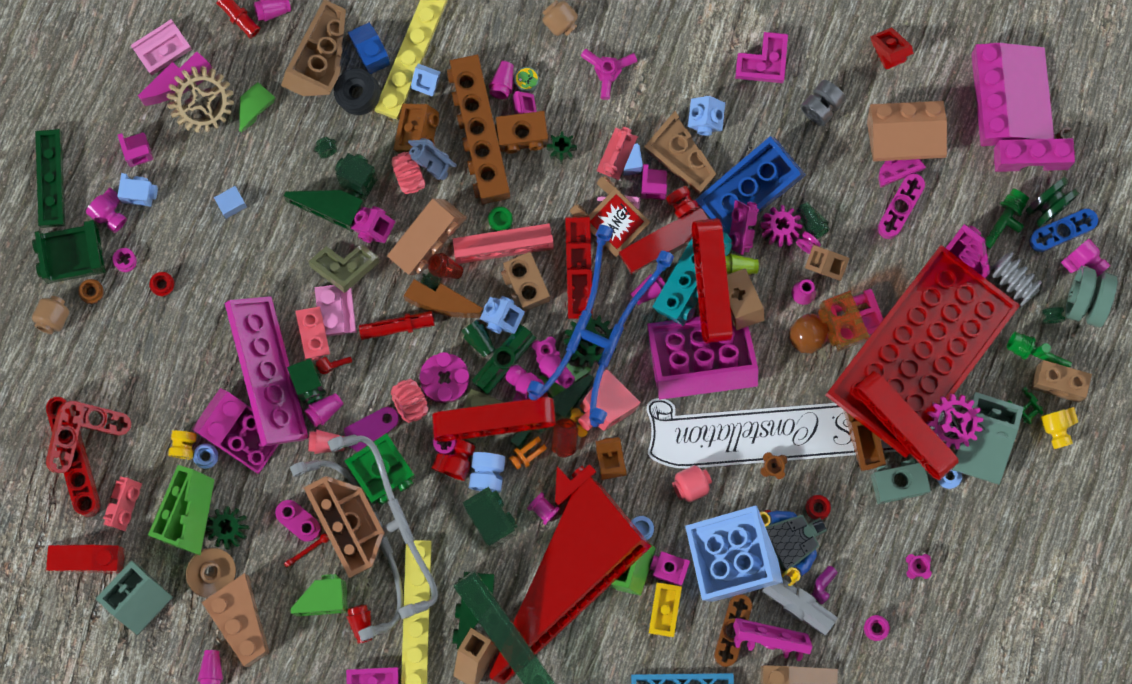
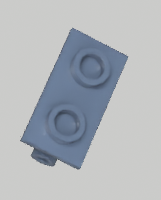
[408,138,457,180]

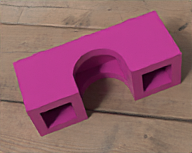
[994,138,1075,172]

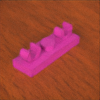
[733,618,813,661]

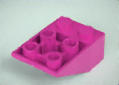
[191,388,279,474]

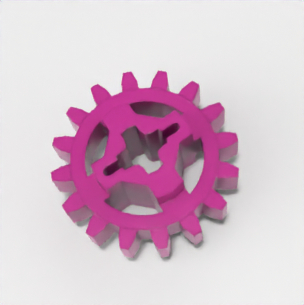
[926,394,983,449]

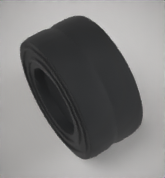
[334,68,381,115]

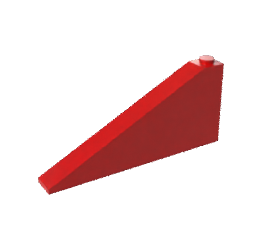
[489,477,652,684]

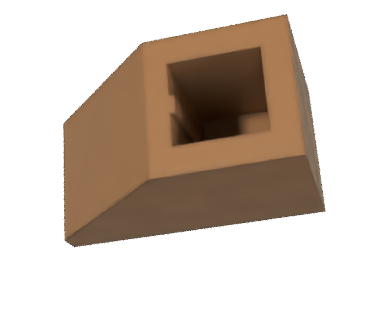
[453,628,501,684]

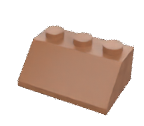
[867,101,947,161]

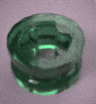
[1042,307,1066,324]

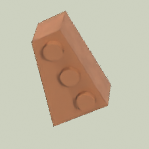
[387,198,467,275]
[201,573,269,667]

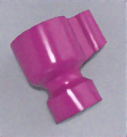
[86,188,127,233]
[1061,238,1111,277]
[506,365,544,401]

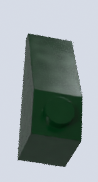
[283,190,365,232]

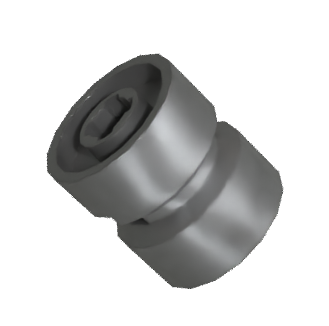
[800,80,846,126]

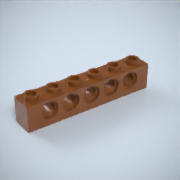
[446,54,510,205]

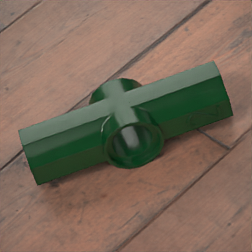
[472,324,537,395]

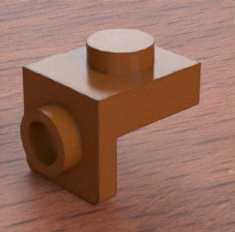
[596,437,627,480]

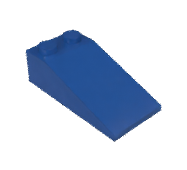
[695,136,806,236]

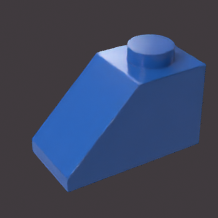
[348,22,390,74]

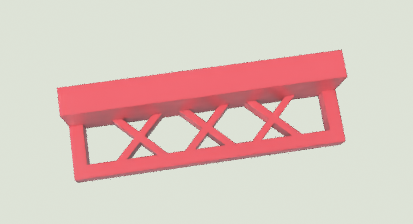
[452,223,554,264]

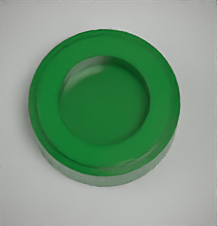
[488,207,513,232]

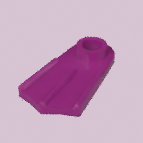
[344,407,399,452]

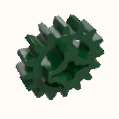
[564,315,616,369]

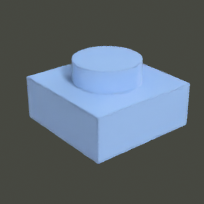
[410,64,441,97]

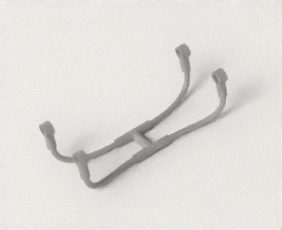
[290,434,438,642]

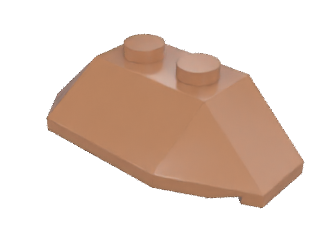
[304,476,385,578]

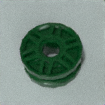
[1025,177,1080,227]

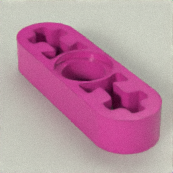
[878,174,925,239]

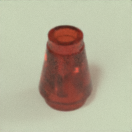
[428,253,463,279]

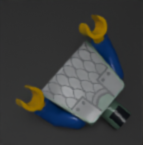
[760,510,827,586]

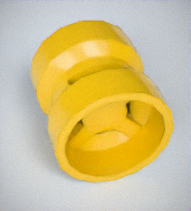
[168,430,197,460]

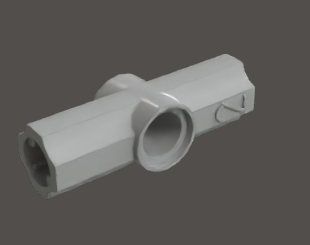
[762,578,838,636]

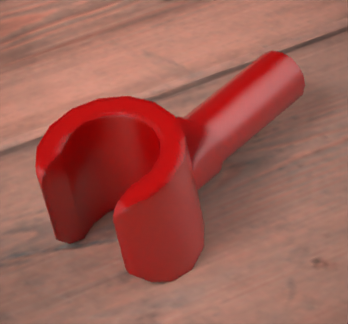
[316,357,352,375]

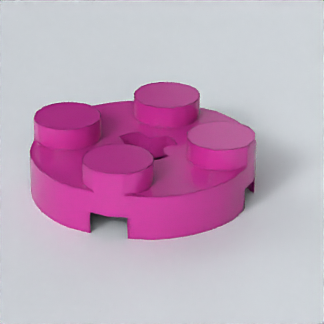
[419,352,469,403]

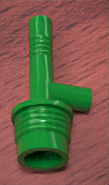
[985,188,1030,250]
[1007,331,1072,368]

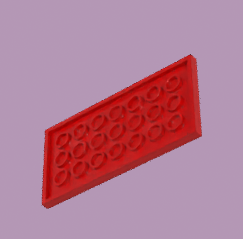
[825,245,1020,458]

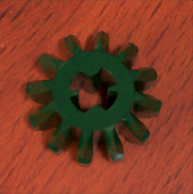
[205,506,250,550]

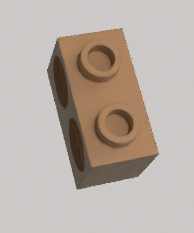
[501,252,550,312]

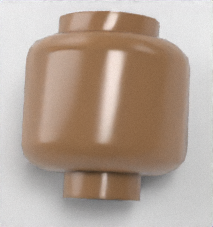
[542,0,578,36]
[32,296,69,334]

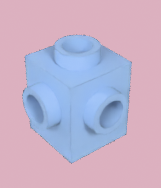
[688,96,725,136]
[480,296,525,334]

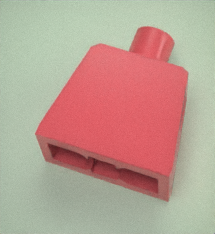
[578,369,641,431]

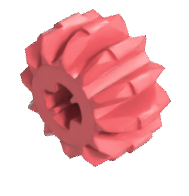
[391,152,425,194]
[391,379,428,423]

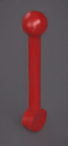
[284,533,330,568]

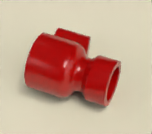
[431,440,476,481]

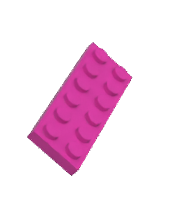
[224,296,309,447]

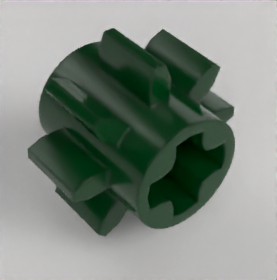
[546,131,577,164]

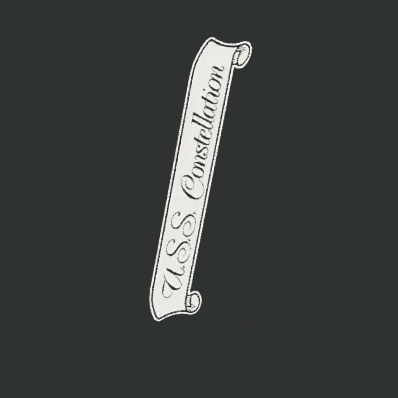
[647,398,958,469]

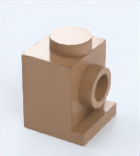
[805,245,850,281]

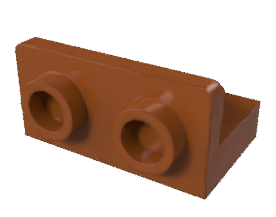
[393,104,439,153]

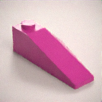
[946,224,990,278]

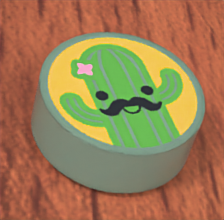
[515,67,539,93]

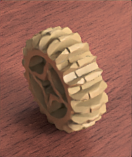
[167,66,234,133]

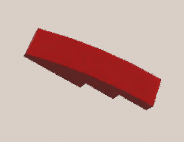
[619,208,708,274]
[565,216,593,319]

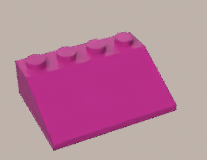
[971,43,1054,146]
[647,317,758,400]

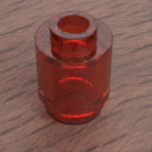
[551,418,578,458]

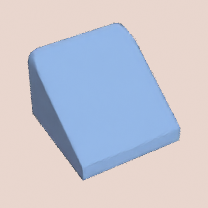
[623,143,643,176]
[214,186,247,219]

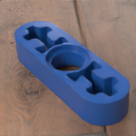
[1029,209,1098,252]

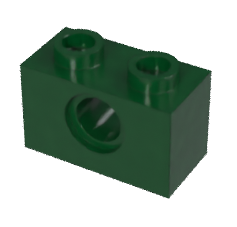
[287,358,327,404]

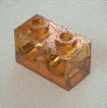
[818,291,869,352]

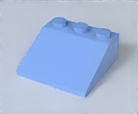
[685,506,783,602]

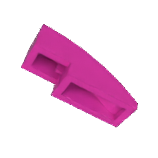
[138,51,212,106]

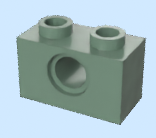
[871,459,931,505]

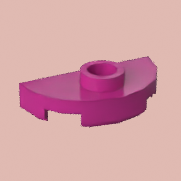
[878,159,926,188]

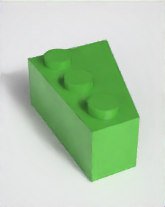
[148,465,215,555]

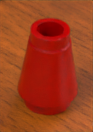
[346,604,372,644]

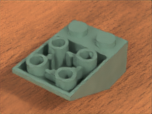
[952,392,1024,485]

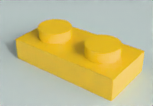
[648,582,682,638]

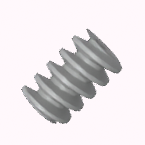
[990,252,1042,307]

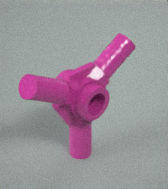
[581,49,638,100]

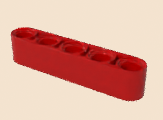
[691,218,733,343]
[854,371,959,480]
[46,397,101,517]
[432,397,556,442]

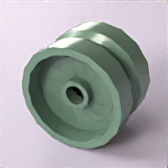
[1065,266,1118,328]

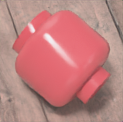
[672,465,712,503]

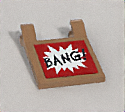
[570,176,651,257]

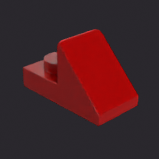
[870,27,914,69]
[555,464,596,507]

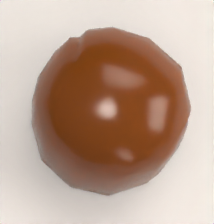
[789,313,830,354]

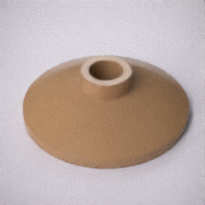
[186,548,236,598]

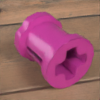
[527,492,561,526]

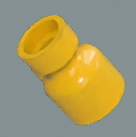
[1041,407,1079,449]

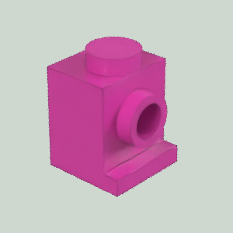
[650,551,690,586]

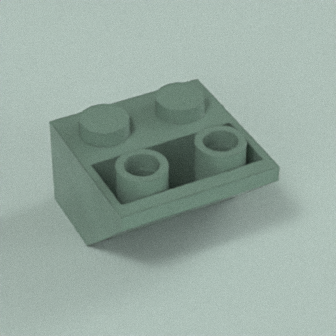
[95,561,174,635]

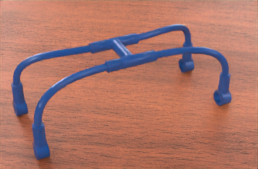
[527,225,674,427]

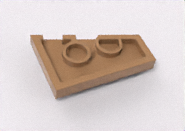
[644,111,716,194]

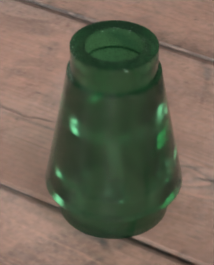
[797,202,830,239]

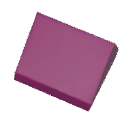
[512,91,537,114]

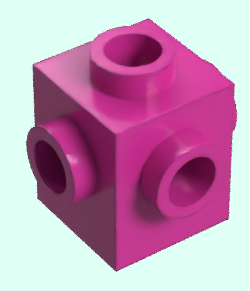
[351,206,396,243]

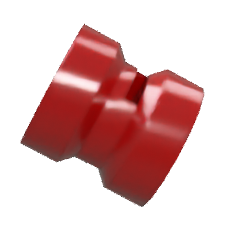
[666,186,699,219]

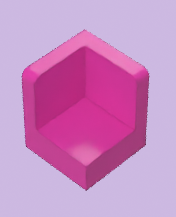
[117,132,154,167]
[641,164,667,200]

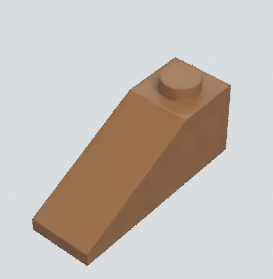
[760,665,838,684]

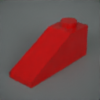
[46,545,125,574]

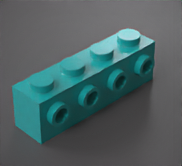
[652,232,732,326]

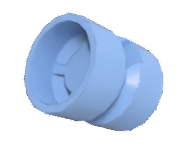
[469,452,506,493]

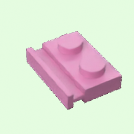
[131,19,192,76]
[314,285,357,337]

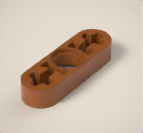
[714,594,752,667]

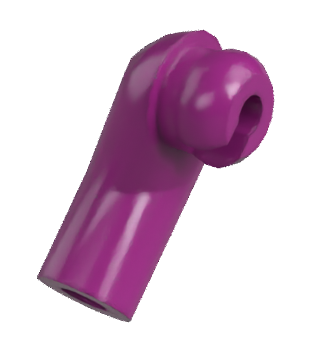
[812,566,838,605]

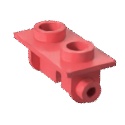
[597,127,638,180]
[295,306,330,360]
[103,476,142,531]

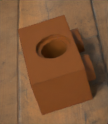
[496,111,548,154]

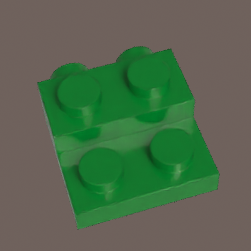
[345,433,415,506]

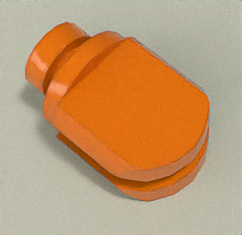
[508,436,547,470]

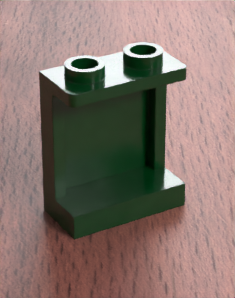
[32,220,106,284]

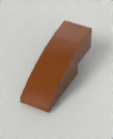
[404,279,483,318]
[844,411,886,471]

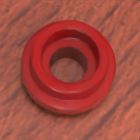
[149,272,175,297]
[805,495,831,520]

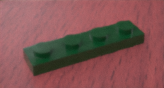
[35,129,65,228]

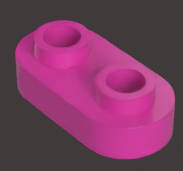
[275,500,321,542]

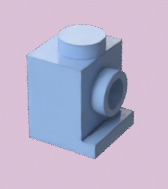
[117,173,158,207]

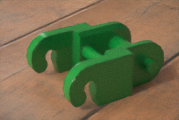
[1007,387,1044,425]

